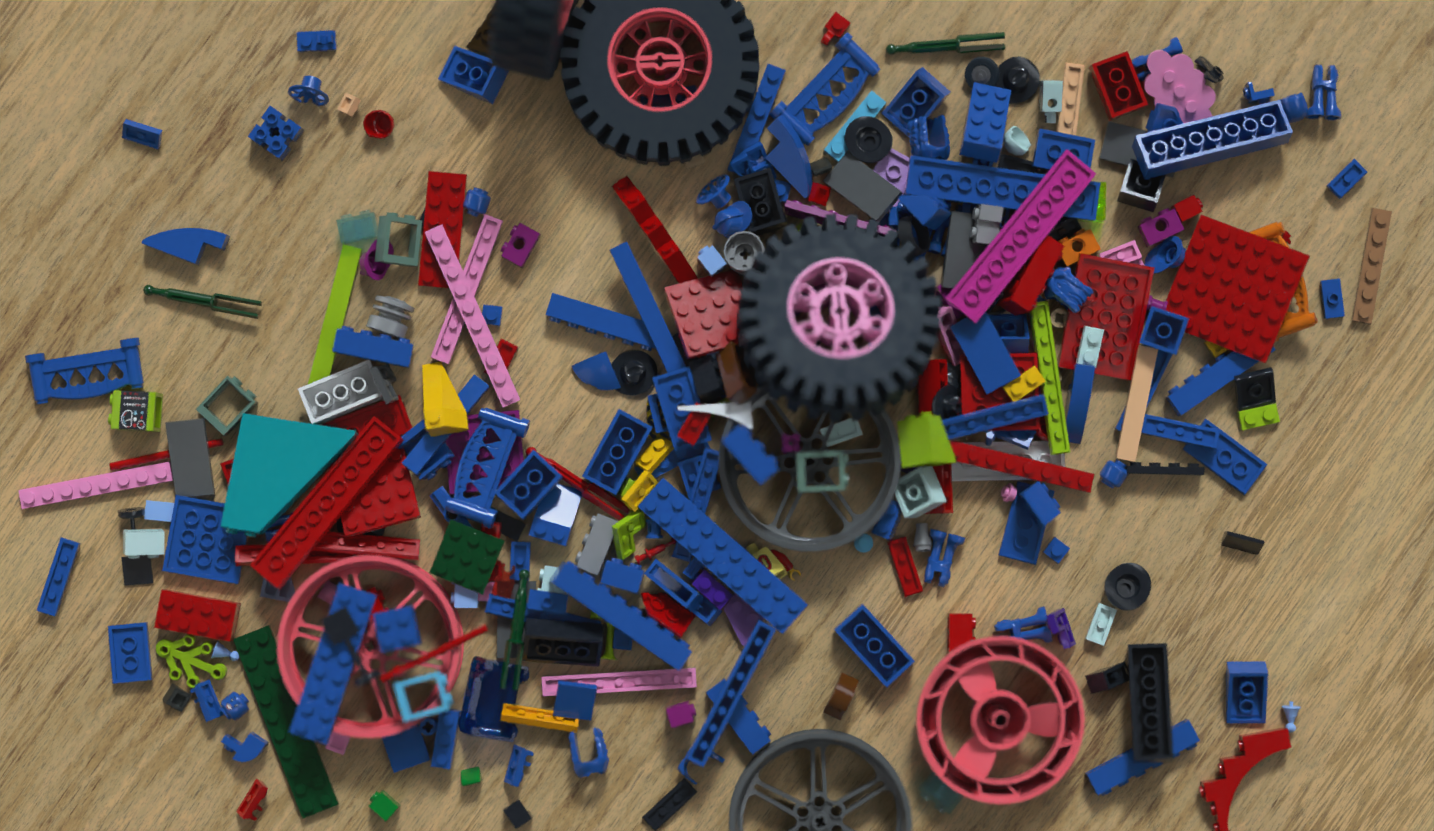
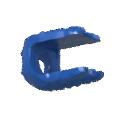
[908,115,950,160]
[1044,267,1093,313]
[569,728,609,778]

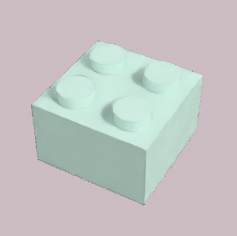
[895,467,947,518]

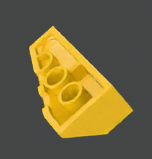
[422,361,469,437]

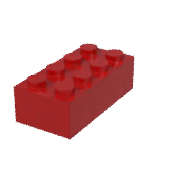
[997,235,1065,316]
[154,589,241,642]

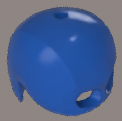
[1280,93,1308,123]

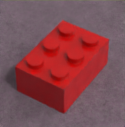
[1089,51,1148,121]

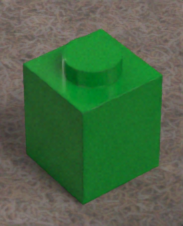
[369,790,400,821]

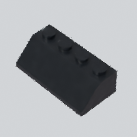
[522,618,603,667]

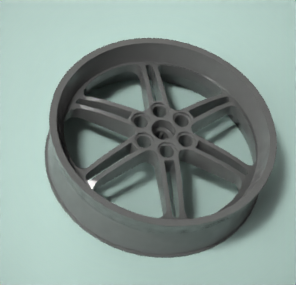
[719,383,901,551]
[729,729,912,831]

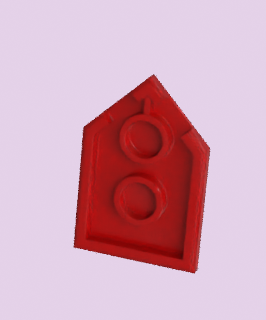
[641,593,696,638]

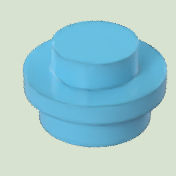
[854,533,873,553]

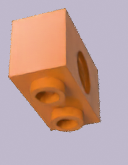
[1058,228,1101,268]

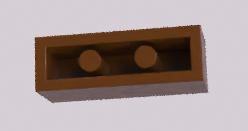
[716,341,757,405]

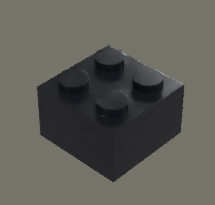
[1117,159,1166,213]

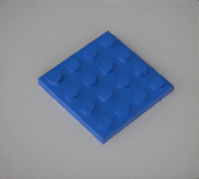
[162,495,248,584]

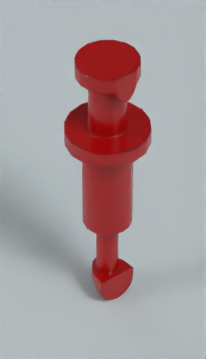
[634,538,676,565]

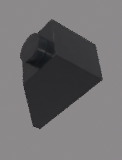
[1085,661,1129,694]

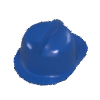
[712,201,752,239]
[1144,236,1186,274]

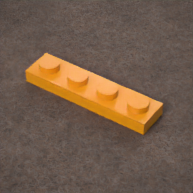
[500,703,579,733]

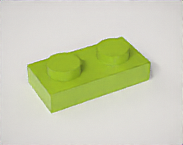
[1237,403,1280,431]

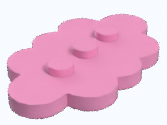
[1144,50,1216,124]

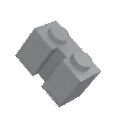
[969,204,1003,246]

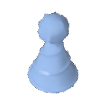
[209,640,240,661]
[1282,701,1301,733]

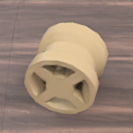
[1050,309,1067,329]

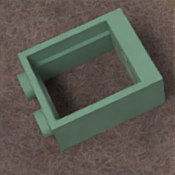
[375,212,422,267]
[196,376,258,436]
[796,451,849,492]

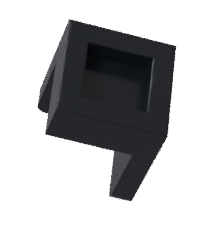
[503,800,533,829]

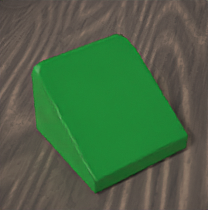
[461,766,482,786]

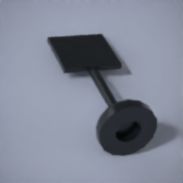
[118,507,154,586]
[320,606,381,688]

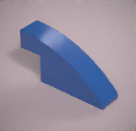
[765,114,813,199]
[142,228,230,265]
[1065,364,1095,444]
[644,559,723,626]

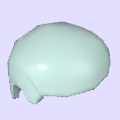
[1003,126,1031,156]

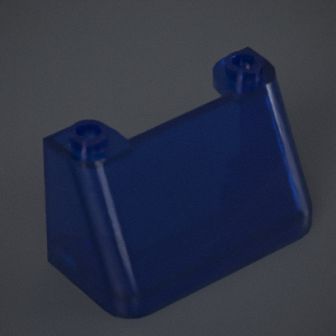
[459,656,530,743]

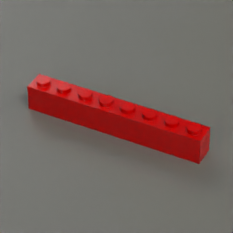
[917,359,953,514]

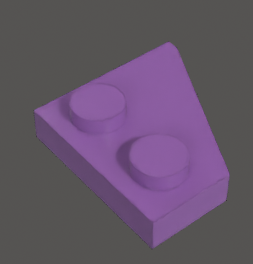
[724,594,764,646]

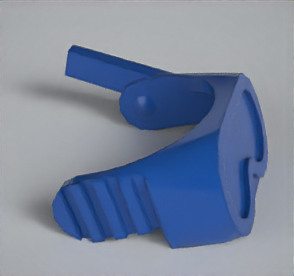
[677,748,725,785]

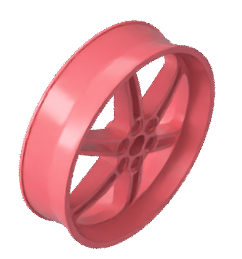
[277,555,464,738]

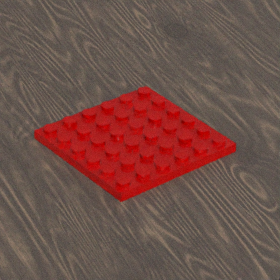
[1165,215,1310,364]

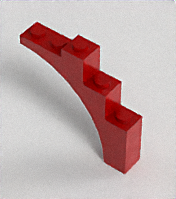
[611,176,698,284]
[1198,727,1291,831]

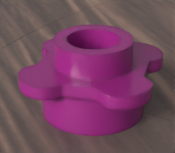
[781,434,800,453]

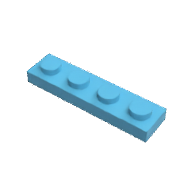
[824,90,886,162]

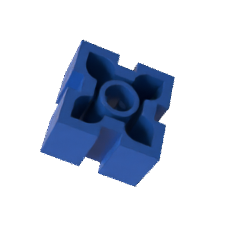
[248,106,304,161]

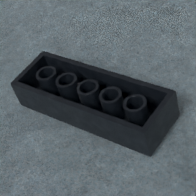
[1127,643,1174,763]

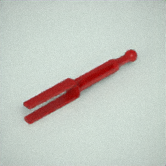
[526,447,630,521]

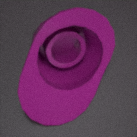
[359,239,394,280]

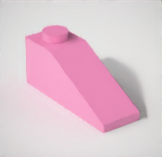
[937,304,965,366]

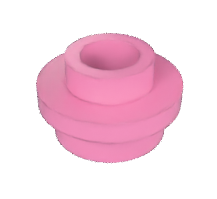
[1001,483,1017,502]

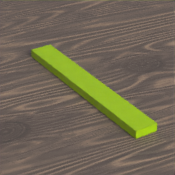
[308,244,362,384]
[1029,301,1071,455]

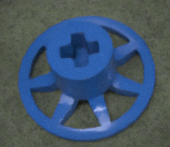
[288,76,329,106]
[696,174,731,209]

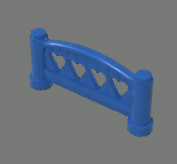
[769,32,880,146]
[25,337,144,404]
[445,408,530,529]

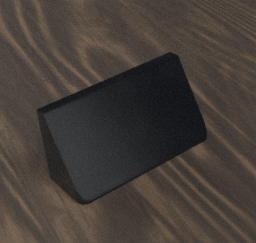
[1047,217,1082,241]
[1221,531,1265,555]

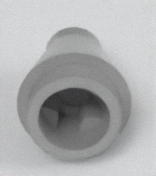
[913,523,933,552]

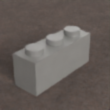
[575,513,619,575]

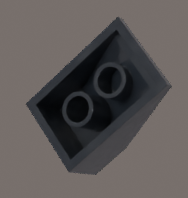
[734,168,789,236]

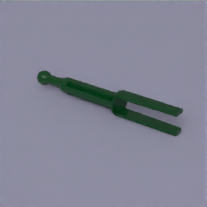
[886,32,1005,55]
[143,285,262,319]
[499,569,530,690]

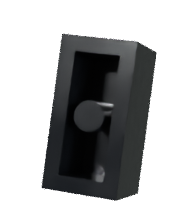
[689,354,725,403]

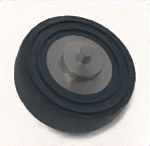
[965,57,999,88]

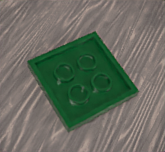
[429,519,505,595]

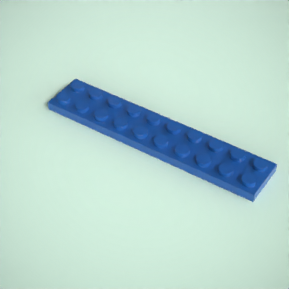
[905,155,1100,221]
[638,478,808,634]

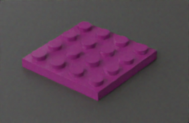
[445,410,524,494]

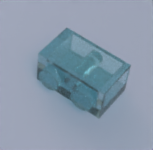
[336,210,378,244]
[918,771,964,814]

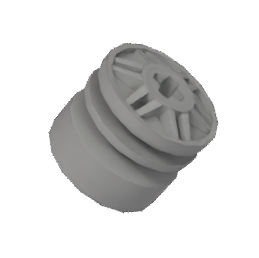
[724,231,765,276]
[366,295,415,338]

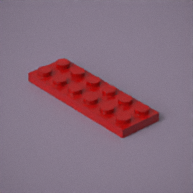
[418,171,467,288]

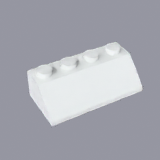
[298,360,383,425]

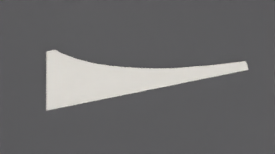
[678,402,753,429]

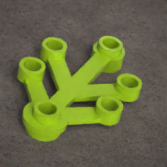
[156,634,227,688]

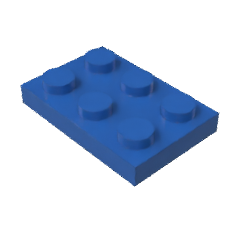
[1032,129,1095,170]
[108,622,153,684]

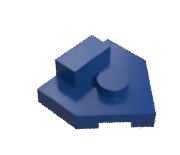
[1146,103,1183,133]

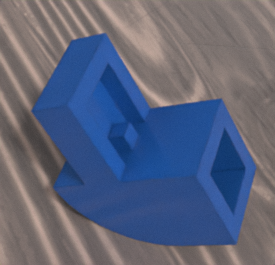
[221,732,269,762]

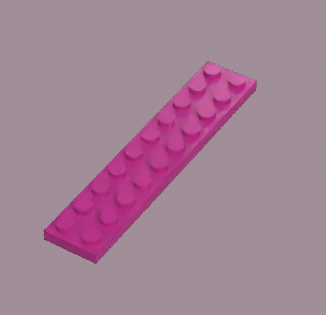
[945,149,1096,323]

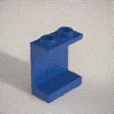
[398,420,455,480]

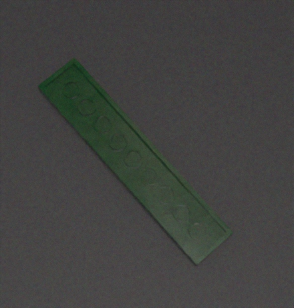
[233,625,339,819]

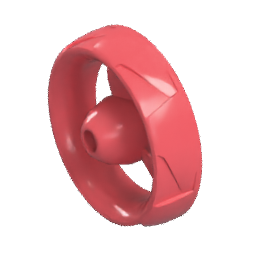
[916,636,1085,804]

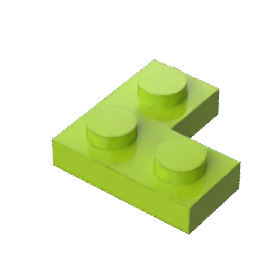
[611,508,646,560]

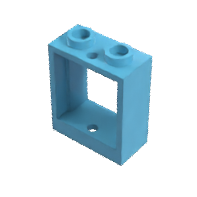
[394,671,453,722]

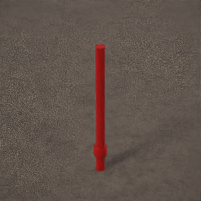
[109,438,224,470]
[379,624,488,683]

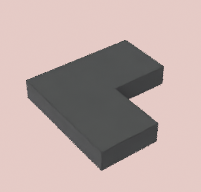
[369,364,399,404]

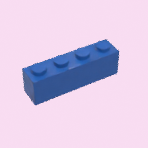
[706,678,772,755]

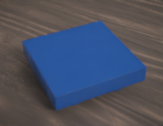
[553,680,597,721]
[382,723,431,773]

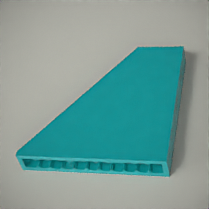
[221,413,359,537]

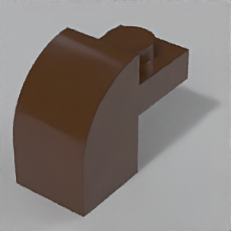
[823,672,859,720]

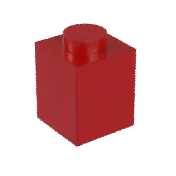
[1171,195,1203,223]

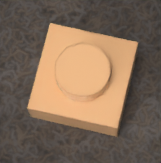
[337,93,361,117]

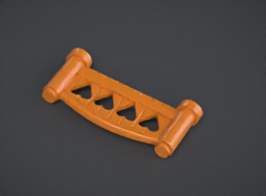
[1249,222,1318,342]

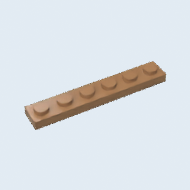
[1351,208,1392,324]

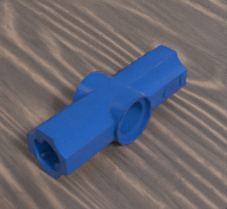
[429,486,473,528]

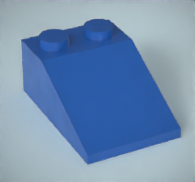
[438,46,509,104]
[882,67,951,137]
[529,484,582,546]
[1226,661,1268,723]

